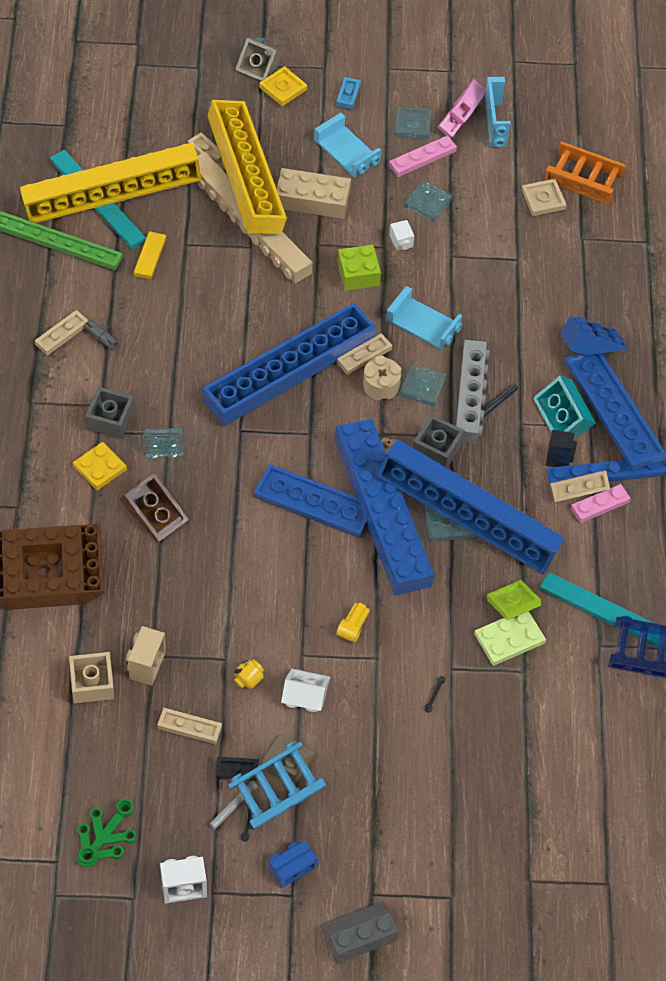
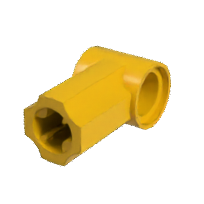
[336,602,370,643]

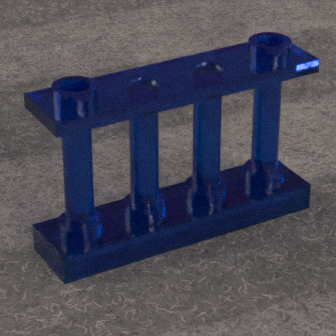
[607,615,666,678]

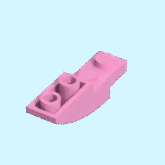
[437,79,486,138]

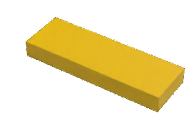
[134,231,166,280]

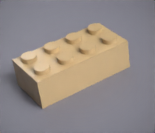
[277,168,351,219]

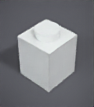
[389,220,414,251]

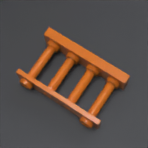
[544,141,626,205]

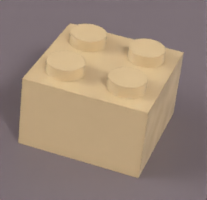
[126,626,166,686]
[69,652,114,703]

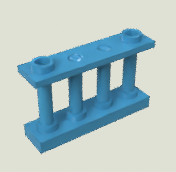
[229,741,327,829]

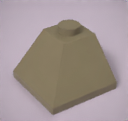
[235,38,283,81]
[259,734,315,785]

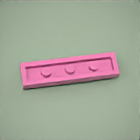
[389,135,457,177]

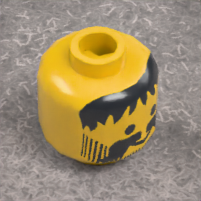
[234,659,264,689]

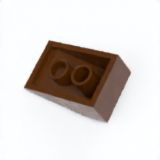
[119,473,189,542]

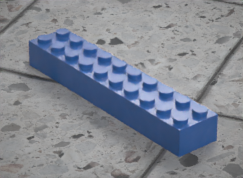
[203,303,376,426]
[334,419,434,596]
[377,439,565,575]

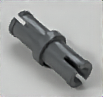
[84,319,119,350]

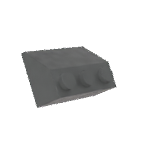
[321,902,398,964]

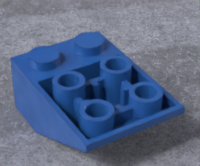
[560,316,628,356]

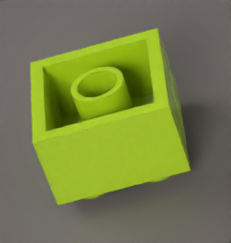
[337,245,381,291]

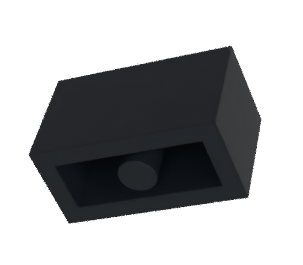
[546,430,577,467]

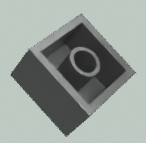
[85,387,135,439]
[413,414,465,468]

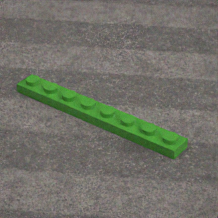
[0,211,123,270]

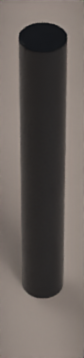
[482,383,518,418]

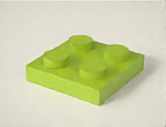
[487,580,541,620]

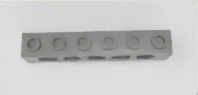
[456,340,489,444]

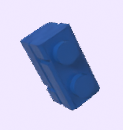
[268,840,318,888]

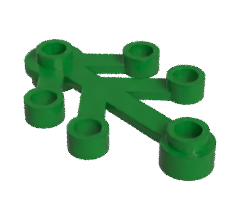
[77,798,136,868]

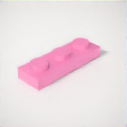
[571,484,631,523]

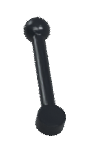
[424,676,445,713]
[241,803,251,842]

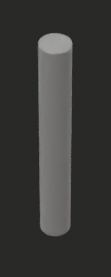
[209,781,258,830]

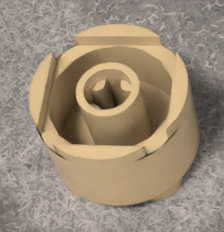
[363,356,401,400]

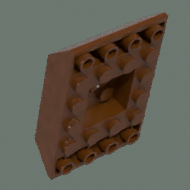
[0,523,104,610]

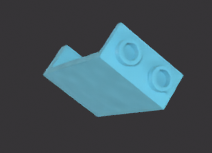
[484,77,511,147]
[314,113,381,177]
[386,286,463,350]

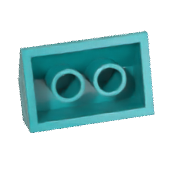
[533,375,596,437]

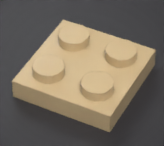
[522,179,567,216]

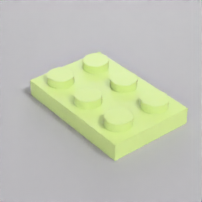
[474,611,546,666]

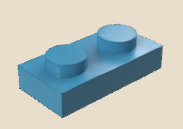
[336,77,361,110]

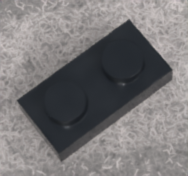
[216,757,259,781]

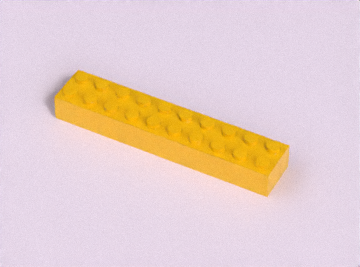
[207,100,287,234]
[20,143,202,223]

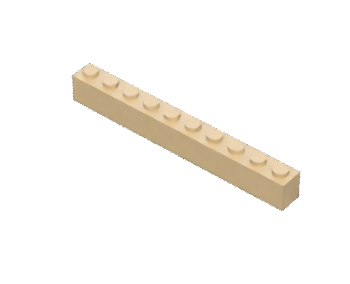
[197,152,313,284]

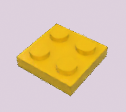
[259,66,307,107]
[73,442,127,491]

